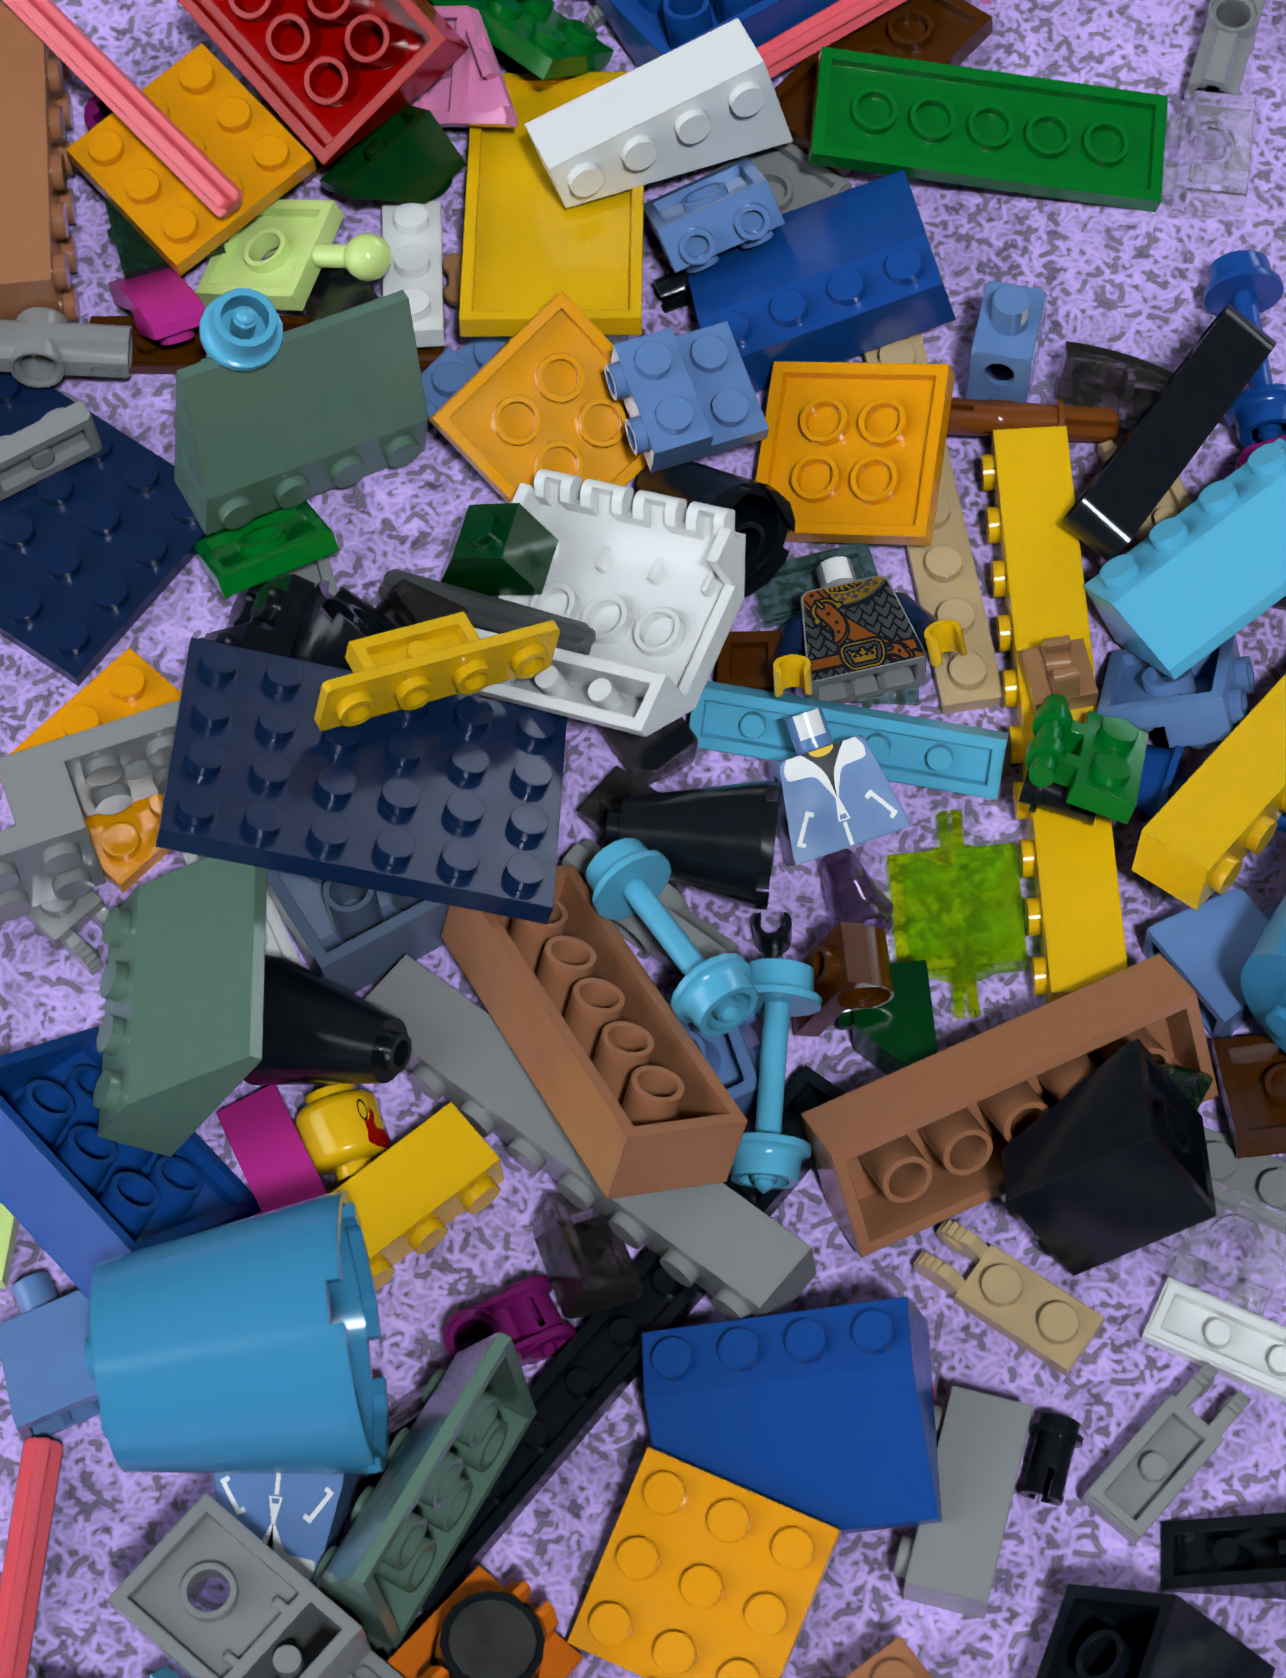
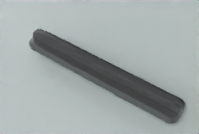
[379,569,596,655]

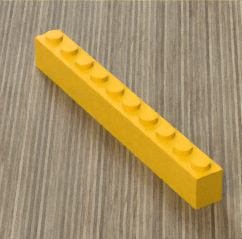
[980,426,1128,1004]

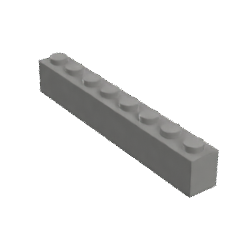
[364,954,816,1321]

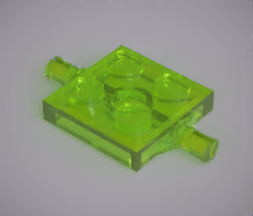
[888,810,1029,1019]

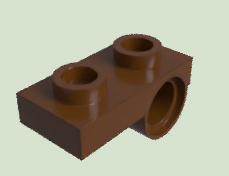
[792,921,894,1037]

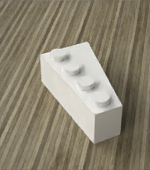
[525,18,793,208]

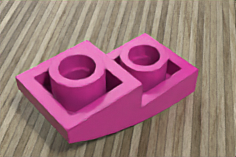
[108,265,206,345]
[216,1085,328,1213]

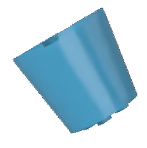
[84,1191,389,1474]

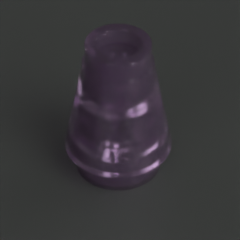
[819,849,893,935]

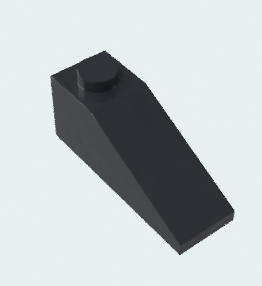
[1160,1512,1286,1600]

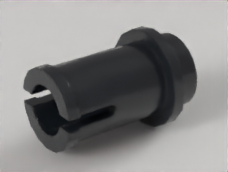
[1018,770,1096,826]
[1019,1412,1084,1506]

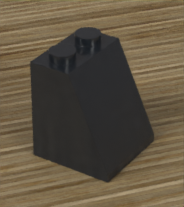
[998,1039,1217,1276]
[1036,1584,1276,1678]

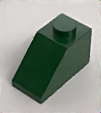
[319,105,466,203]
[440,503,558,596]
[837,960,938,1075]

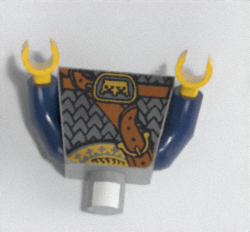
[773,556,967,704]

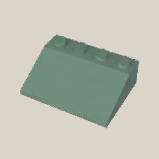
[174,290,429,536]
[93,857,267,1157]
[314,1332,537,1649]

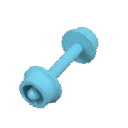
[199,288,284,371]
[585,838,758,1037]
[730,956,822,1194]

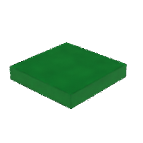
[194,501,340,598]

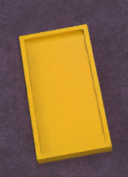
[459,71,644,337]

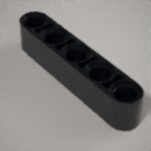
[1061,304,1277,561]

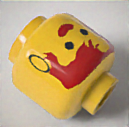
[295,1084,390,1184]

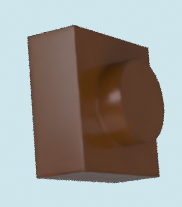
[717,630,782,692]

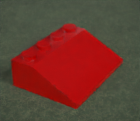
[178,0,469,166]

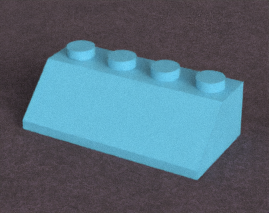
[1083,438,1286,680]

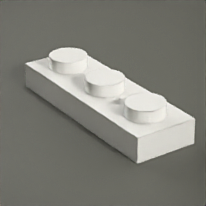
[382,201,445,347]

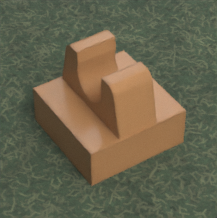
[1020,635,1099,716]

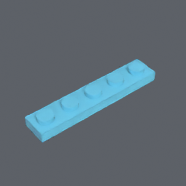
[689,681,1009,800]

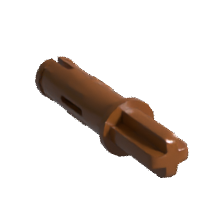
[947,397,1119,443]

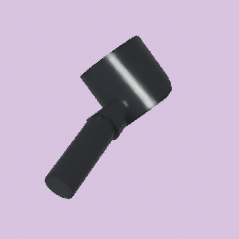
[653,261,692,313]
[753,912,792,958]

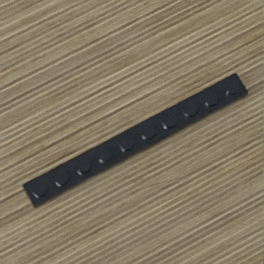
[420,1065,846,1618]

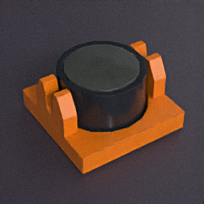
[386,1566,584,1678]

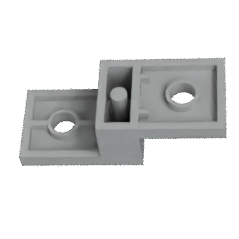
[0,700,179,921]
[107,1492,403,1678]

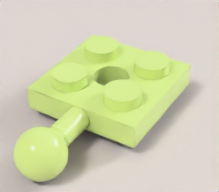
[195,199,392,311]

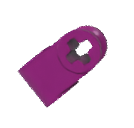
[444,1275,577,1367]

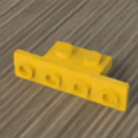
[314,611,560,731]

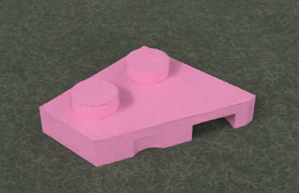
[410,6,518,127]

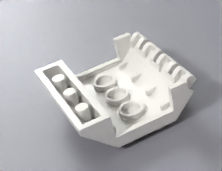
[474,468,746,737]

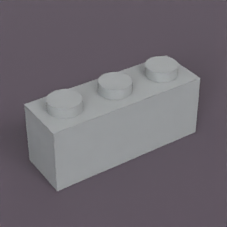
[893,1385,1033,1619]

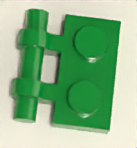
[1025,694,1149,824]

